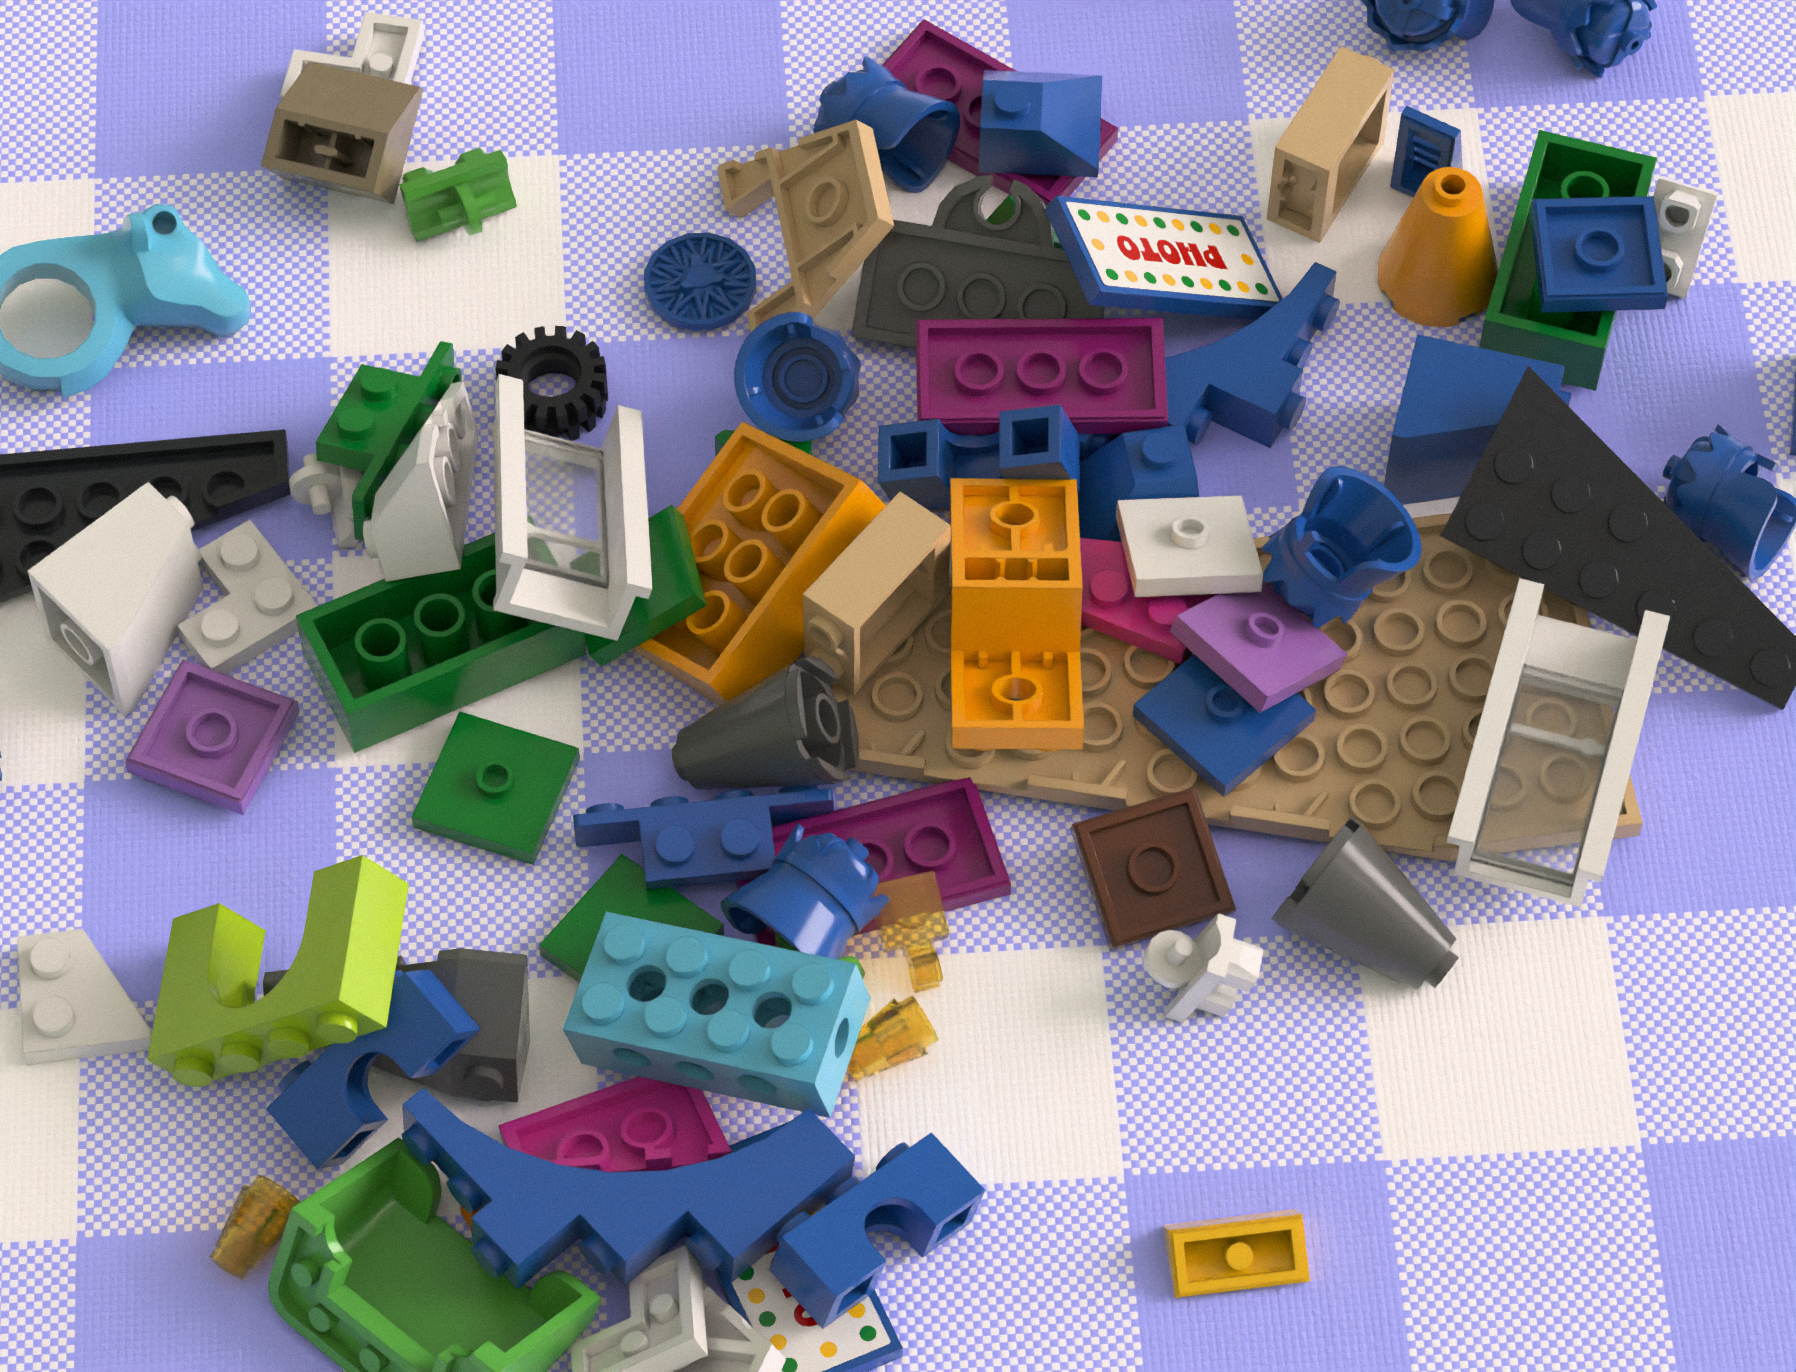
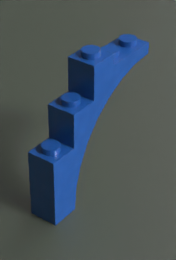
[1079,262,1340,462]
[401,1088,855,1290]

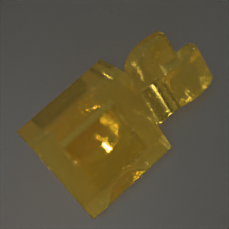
[872,871,950,993]

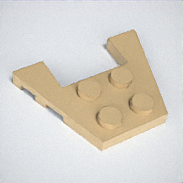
[717,120,894,333]

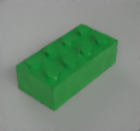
[1479,130,1657,391]
[296,518,587,753]

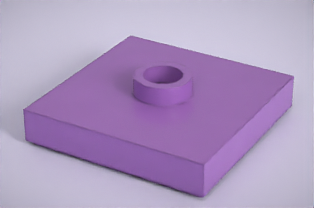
[1169,581,1347,713]
[125,659,300,815]

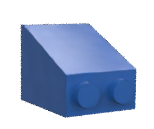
[1384,334,1572,505]

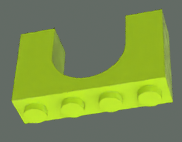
[147,855,409,1087]

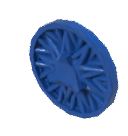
[644,232,756,331]

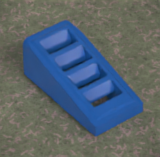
[1390,105,1463,197]

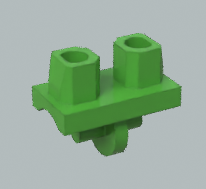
[399,147,517,242]

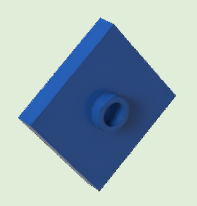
[1529,196,1668,313]
[1133,654,1316,797]

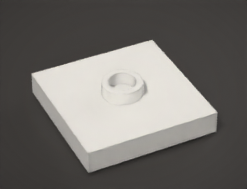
[1116,495,1263,597]

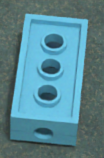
[562,912,871,1118]

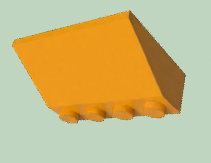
[633,422,886,706]

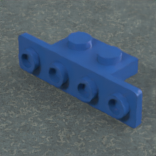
[573,785,834,890]

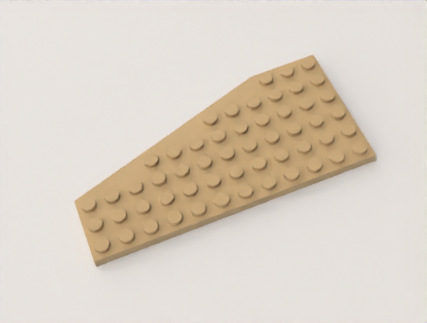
[829,513,1643,861]

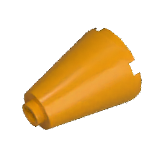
[1377,167,1498,327]

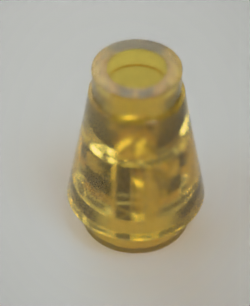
[847,995,939,1083]
[209,1174,300,1280]

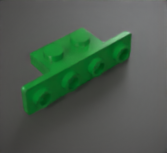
[315,341,462,542]

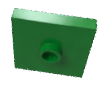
[568,504,707,667]
[412,711,580,865]
[539,854,724,983]

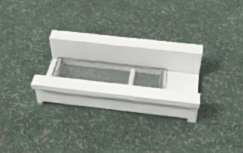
[490,374,652,641]
[1447,578,1670,907]

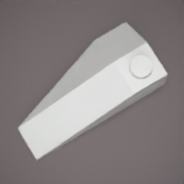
[363,381,479,582]

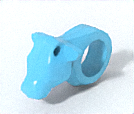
[0,204,251,398]

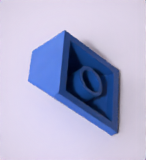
[979,70,1102,178]
[1077,424,1199,542]

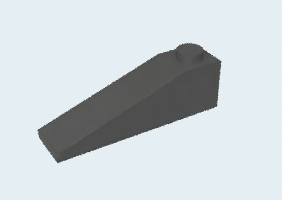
[262,948,530,1103]

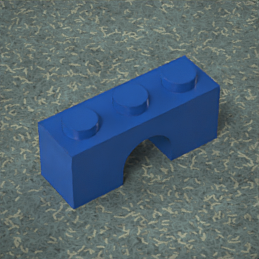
[878,404,1080,510]
[266,969,481,1169]
[769,1132,985,1329]

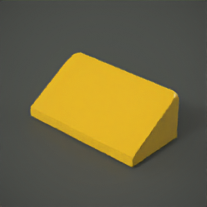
[1163,1209,1310,1298]

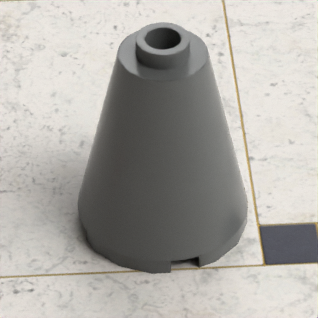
[672,656,859,790]
[1271,816,1459,991]

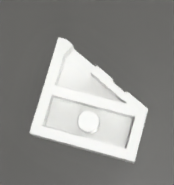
[17,929,152,1065]

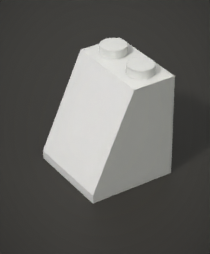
[28,482,203,717]

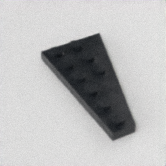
[1440,366,1796,710]
[0,429,291,603]

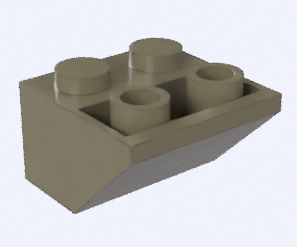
[261,62,424,205]

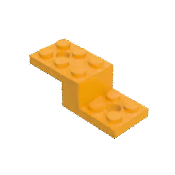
[950,478,1084,752]

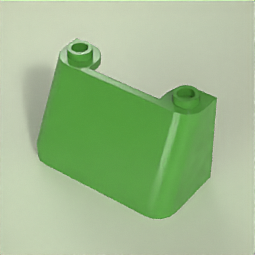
[268,1137,602,1372]

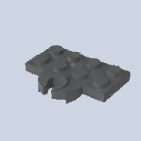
[851,175,1105,348]

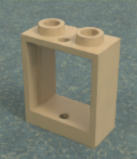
[1266,46,1395,243]
[803,492,951,695]

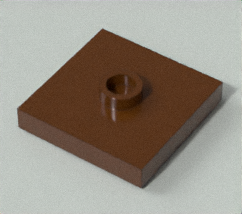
[1070,787,1236,951]

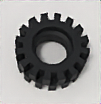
[495,325,608,441]

